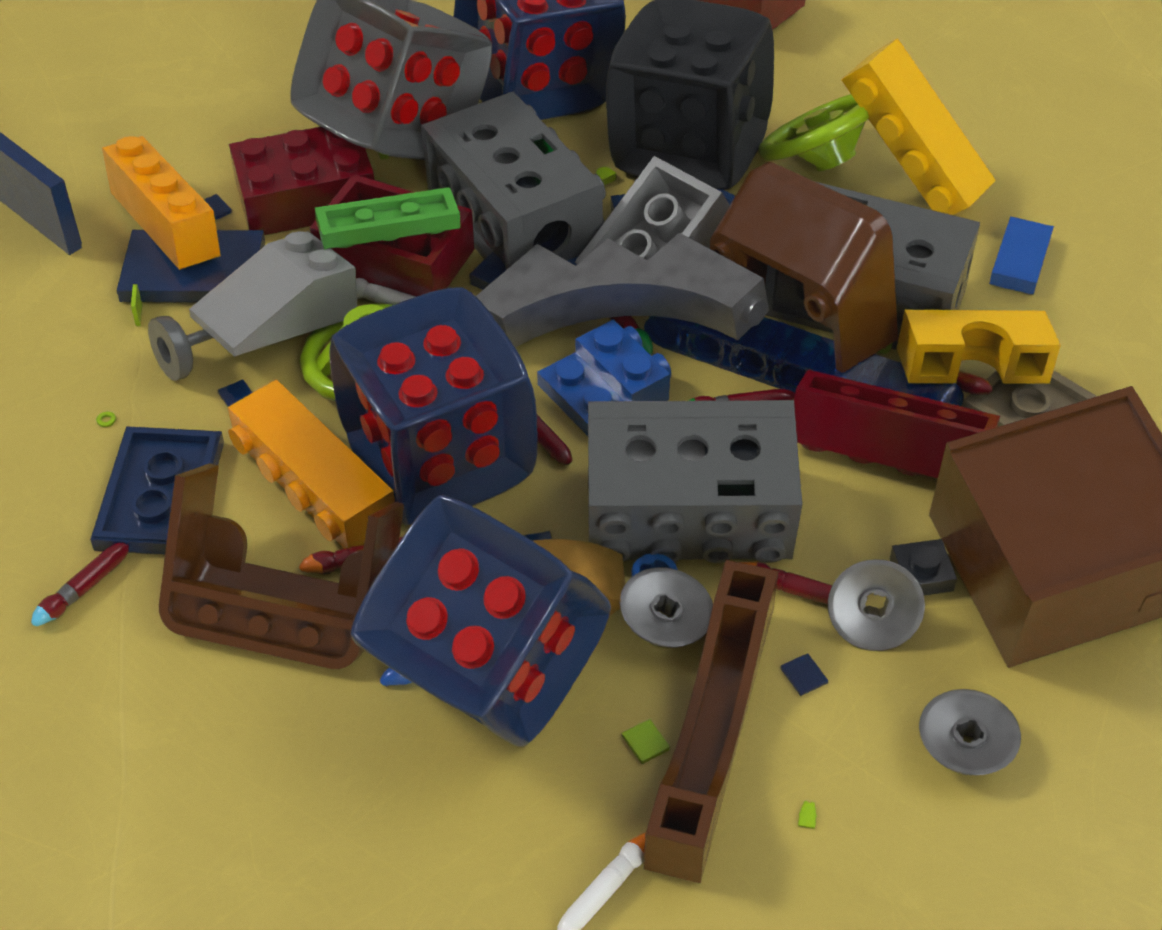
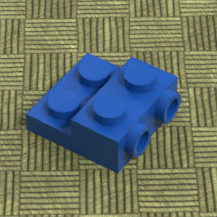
[537,319,671,436]

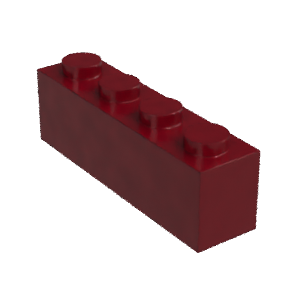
[794,370,1001,478]

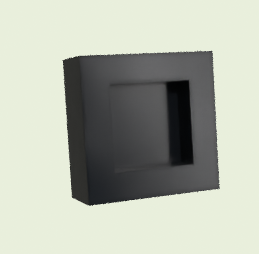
[890,539,957,596]

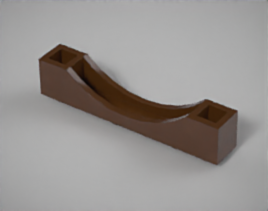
[644,560,779,884]

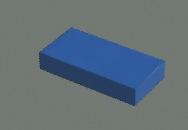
[989,216,1054,295]

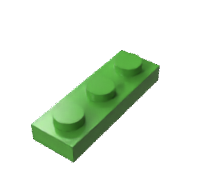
[315,187,460,249]

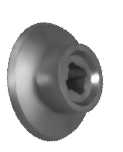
[828,559,925,651]
[620,568,713,647]
[919,689,1021,776]

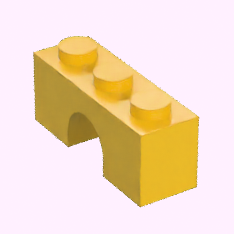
[896,310,1061,384]

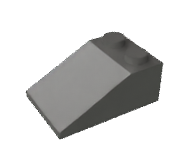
[575,156,730,264]
[189,231,357,357]

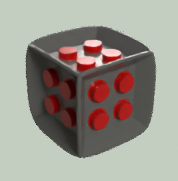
[290,0,492,160]

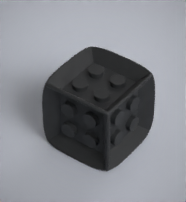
[606,0,774,190]

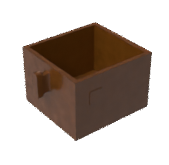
[929,386,1162,668]

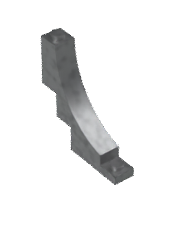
[476,233,769,347]

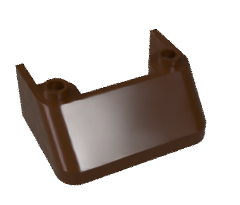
[709,162,898,373]
[159,463,404,669]

